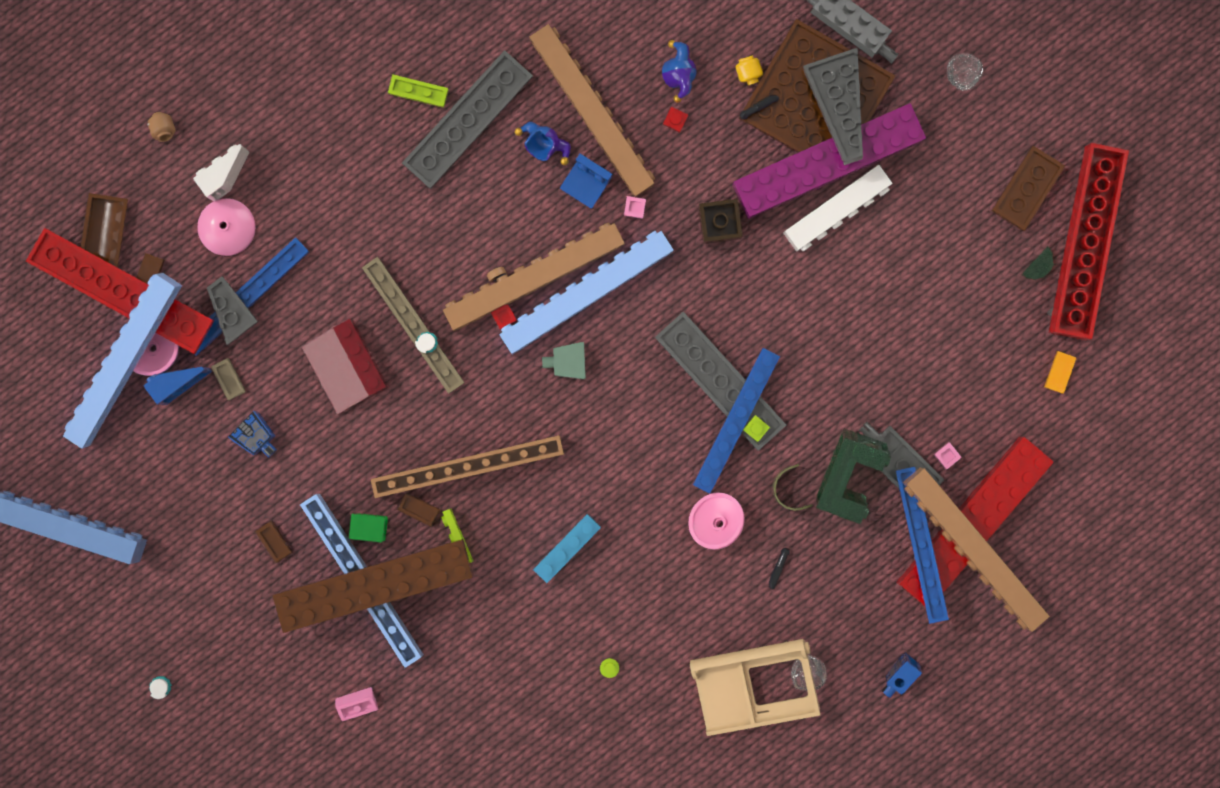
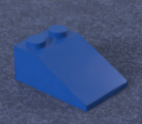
[143,367,212,405]

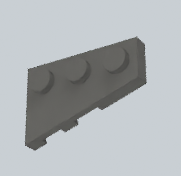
[207,276,258,346]

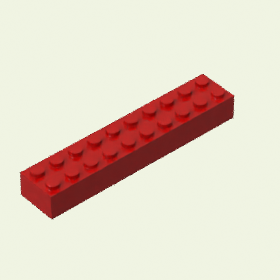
[1048,143,1129,341]
[896,437,1053,608]

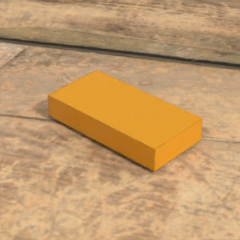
[1044,351,1076,394]

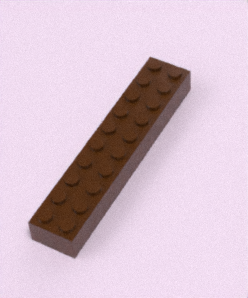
[272,539,474,633]

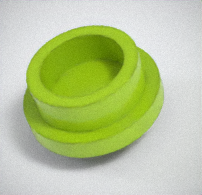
[600,658,619,678]

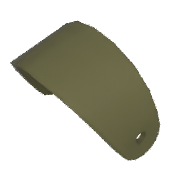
[772,464,813,511]

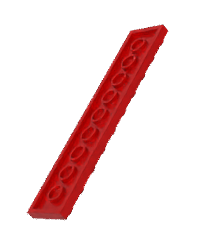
[25,228,214,354]

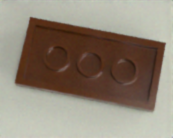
[991,146,1065,231]

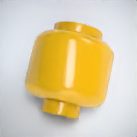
[735,55,763,85]

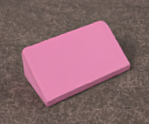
[335,687,379,721]

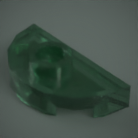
[1021,246,1053,280]

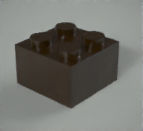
[698,199,743,244]

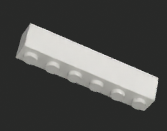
[783,165,892,252]

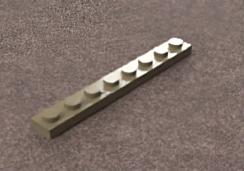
[362,257,465,394]

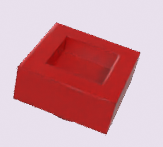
[663,107,688,133]
[491,304,517,330]

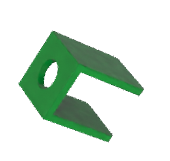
[349,513,388,542]

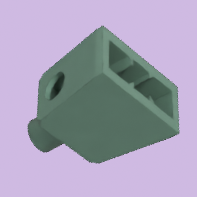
[542,342,586,379]

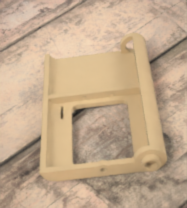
[690,639,820,736]

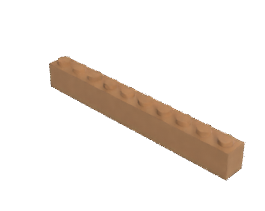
[529,24,655,198]
[443,223,625,332]
[371,435,564,498]
[903,467,1050,632]

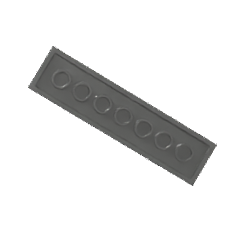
[402,50,533,189]
[655,312,786,451]

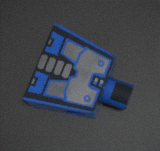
[228,411,277,458]
[882,652,922,698]

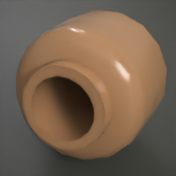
[147,112,176,142]

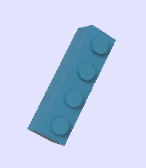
[533,513,601,583]

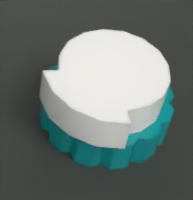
[415,332,438,353]
[149,676,172,699]

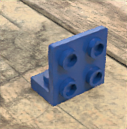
[560,154,612,209]

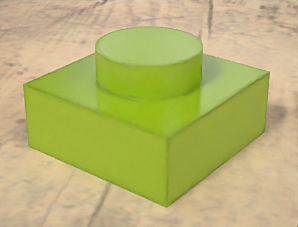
[743,415,770,442]

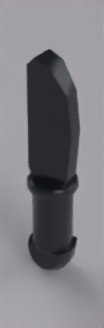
[740,95,779,120]
[769,548,790,590]

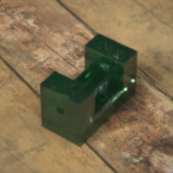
[816,428,891,524]

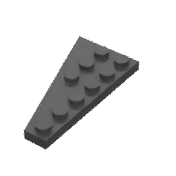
[803,48,863,165]

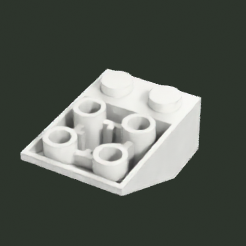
[193,144,249,201]

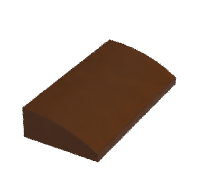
[81,193,128,267]

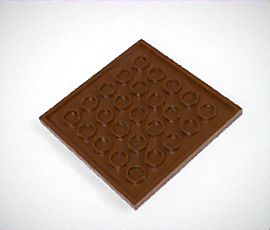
[739,19,896,153]

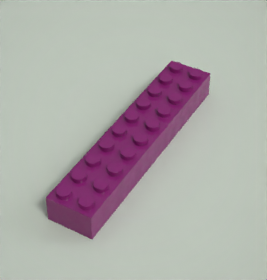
[732,103,926,219]

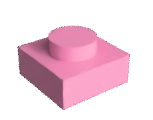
[624,196,646,219]
[933,442,962,469]

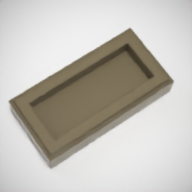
[211,358,246,401]

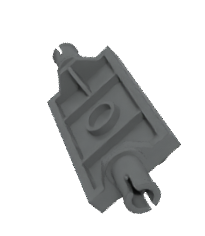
[806,0,899,64]
[859,421,944,490]

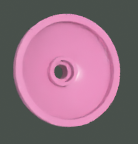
[198,199,256,256]
[133,333,179,376]
[689,493,744,550]

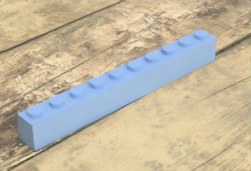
[499,231,674,355]
[63,273,182,449]
[300,494,424,668]

